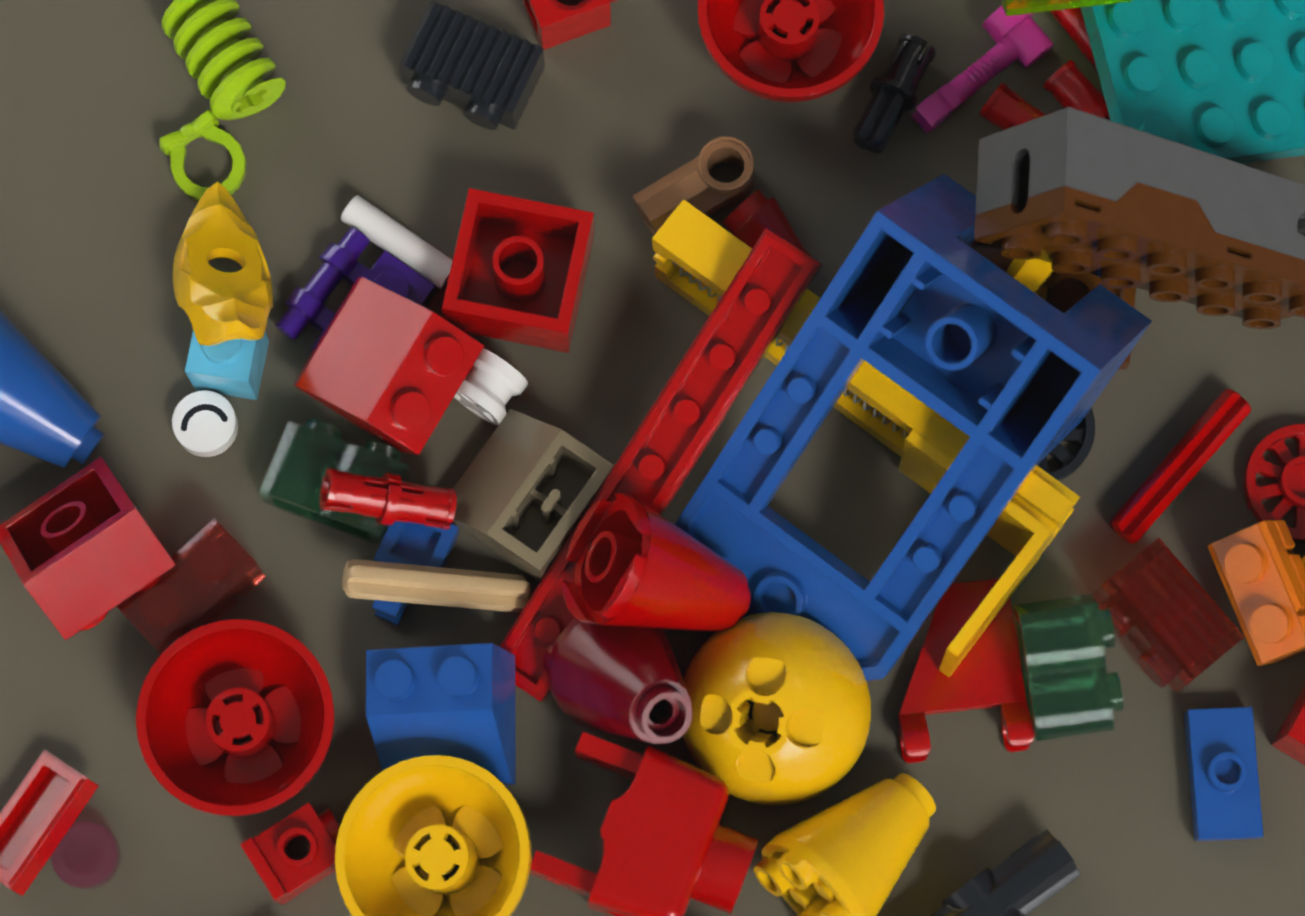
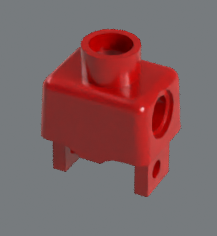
[530,732,759,916]

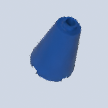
[0,310,105,468]

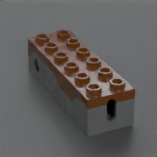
[974,107,1305,329]

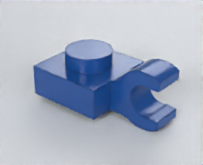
[372,521,459,626]

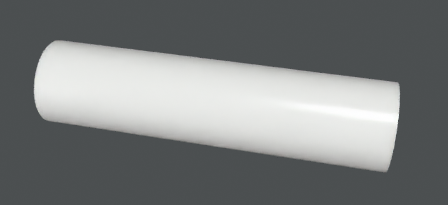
[341,195,452,291]

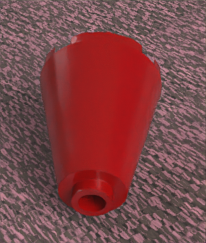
[563,493,751,631]

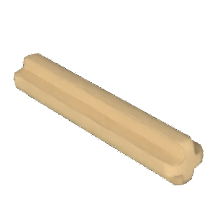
[342,559,530,613]

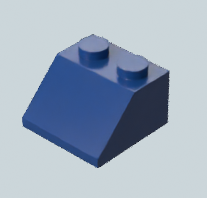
[366,643,516,785]

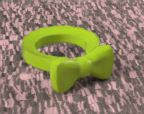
[159,110,246,201]

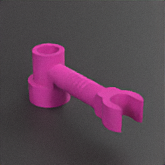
[911,0,1054,133]

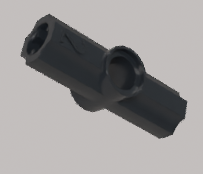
[931,829,1081,916]

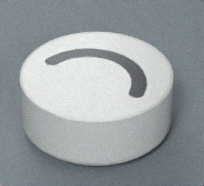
[172,390,238,457]

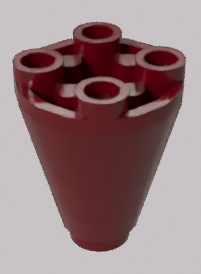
[543,618,692,744]

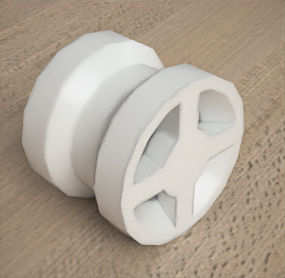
[454,348,528,425]

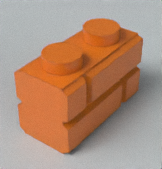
[1207,520,1305,666]

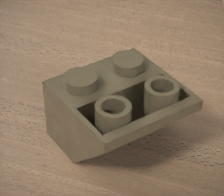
[452,409,615,583]

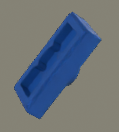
[1184,707,1264,842]

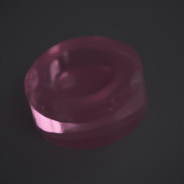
[51,822,121,889]

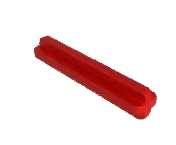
[1109,389,1251,544]

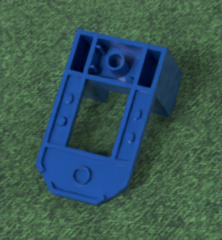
[675,174,1152,681]

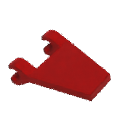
[897,578,1034,764]

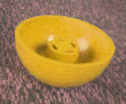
[682,612,871,806]
[335,755,532,916]

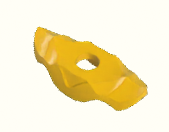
[172,181,273,346]

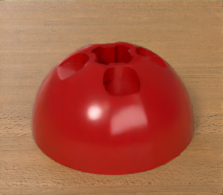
[698,0,884,103]
[136,619,335,816]

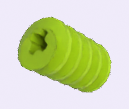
[161,0,286,120]

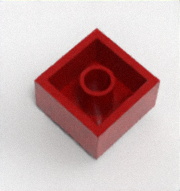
[442,188,595,353]
[0,457,176,641]

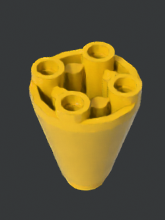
[753,773,936,916]

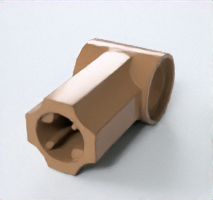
[632,137,754,236]

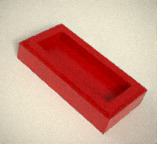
[0,749,99,896]

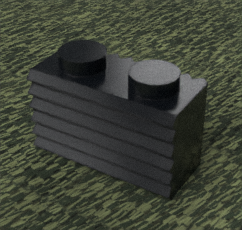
[399,1,545,130]

